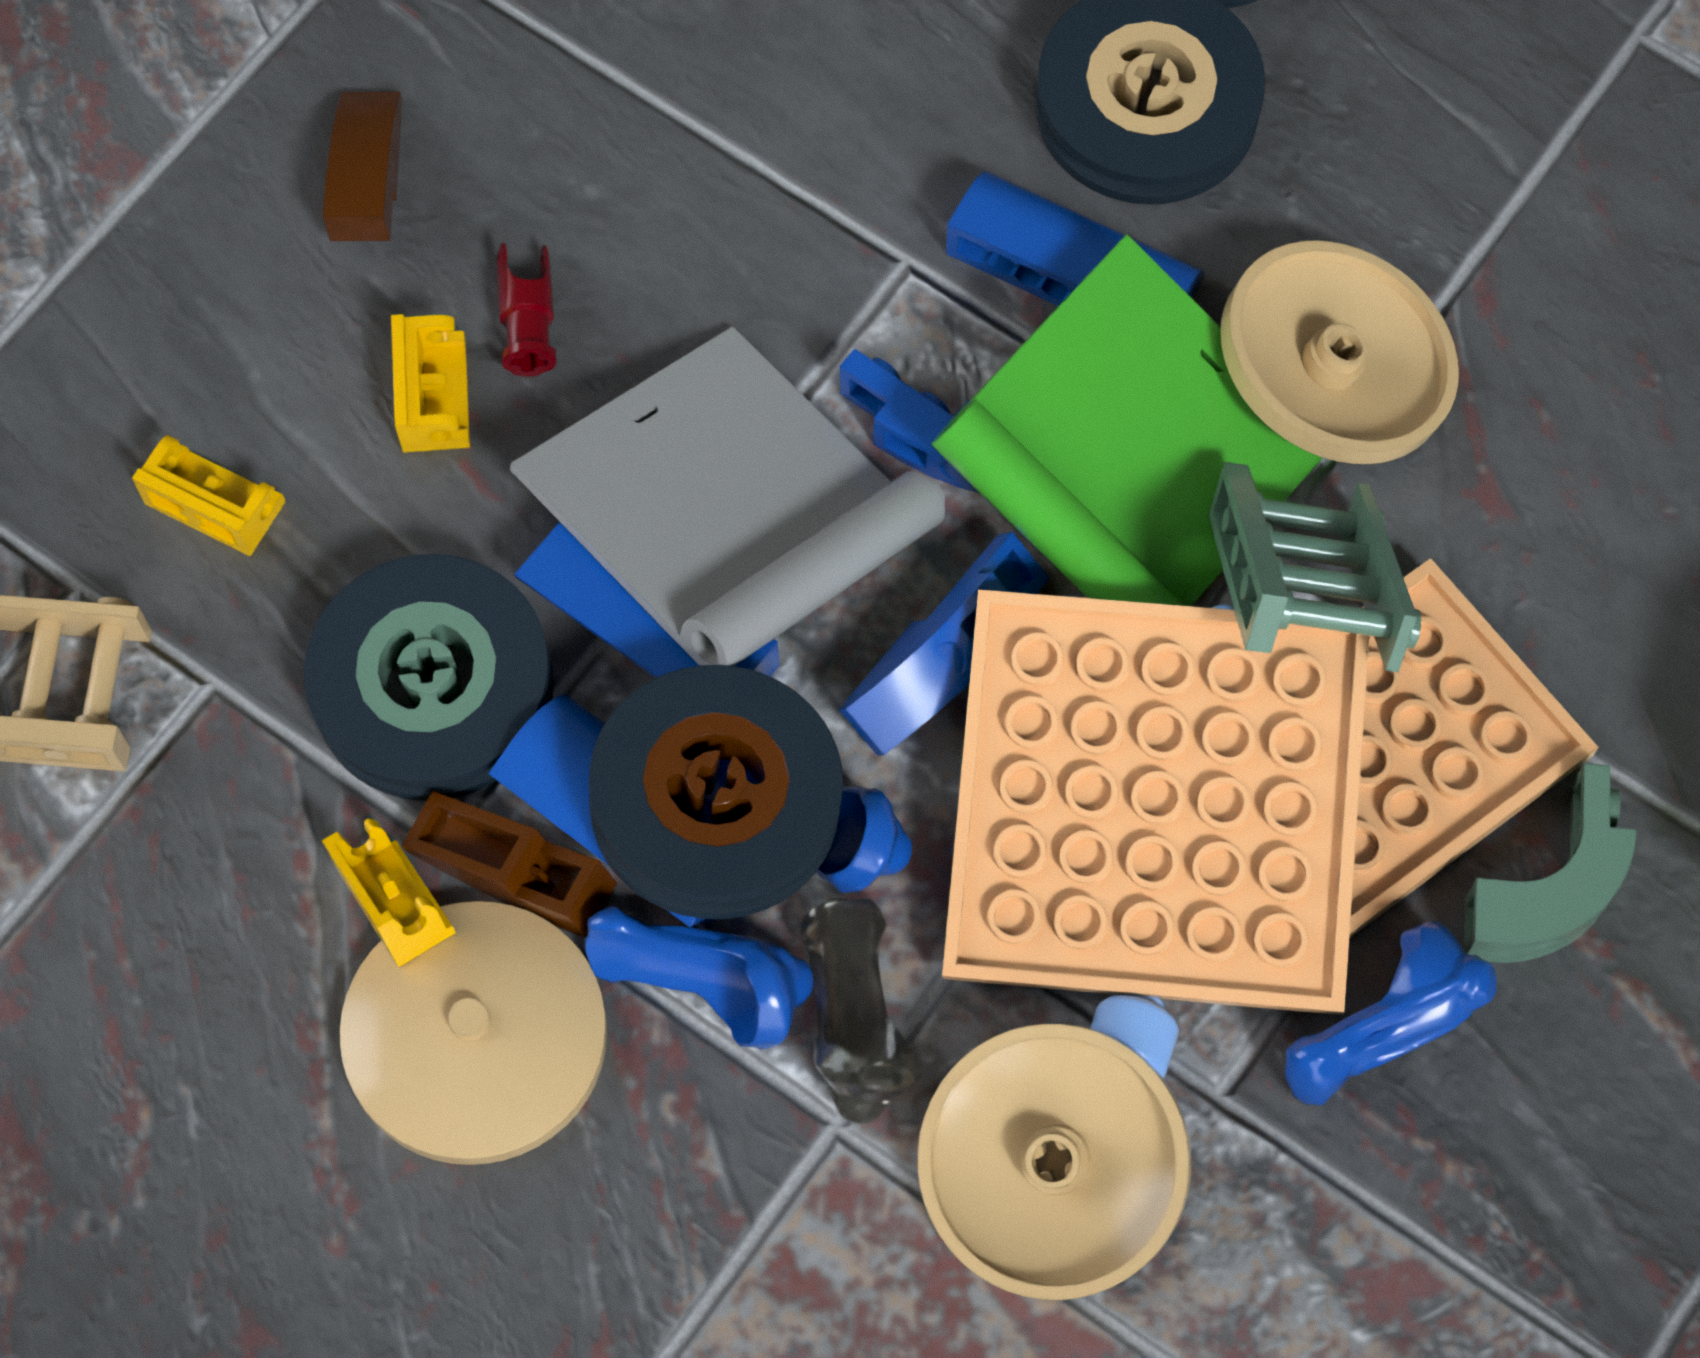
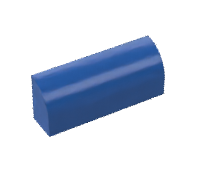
[946,171,1204,306]
[514,522,780,678]
[488,695,714,930]

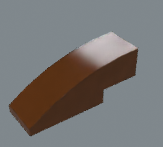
[323,92,402,241]
[401,791,617,938]

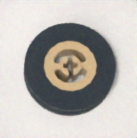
[1035,0,1265,204]

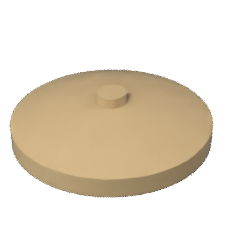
[1220,241,1459,464]
[340,901,607,1165]
[917,1024,1191,1300]

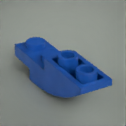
[840,349,980,493]
[838,532,1049,756]

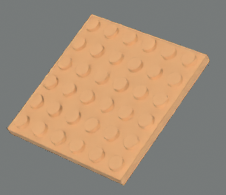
[942,590,1369,1015]

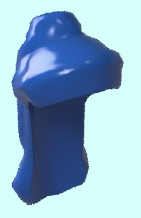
[705,759,912,893]
[585,906,814,1050]
[1285,921,1497,1105]

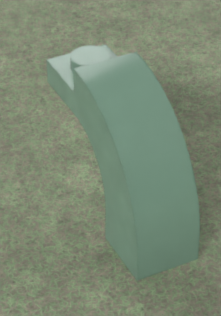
[1464,763,1636,963]

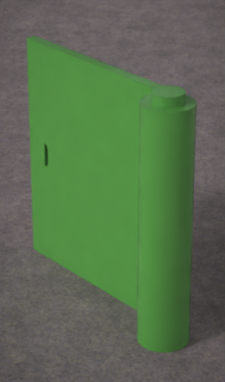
[931,234,1323,606]

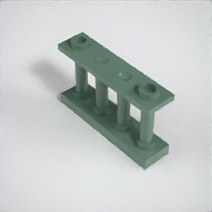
[1208,462,1421,672]

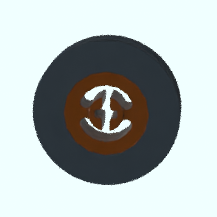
[589,665,843,919]

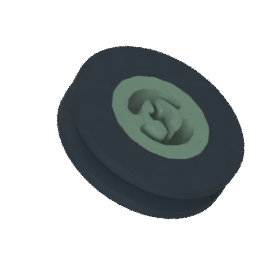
[304,554,554,801]

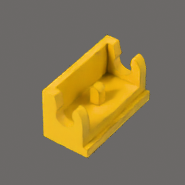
[391,314,470,453]
[132,435,286,556]
[322,818,456,967]

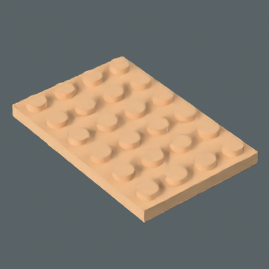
[1349,558,1599,939]

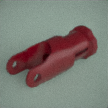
[497,243,557,377]

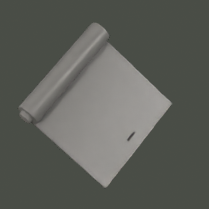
[510,326,945,666]

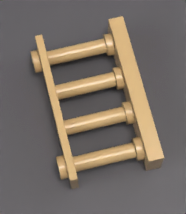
[0,595,152,772]

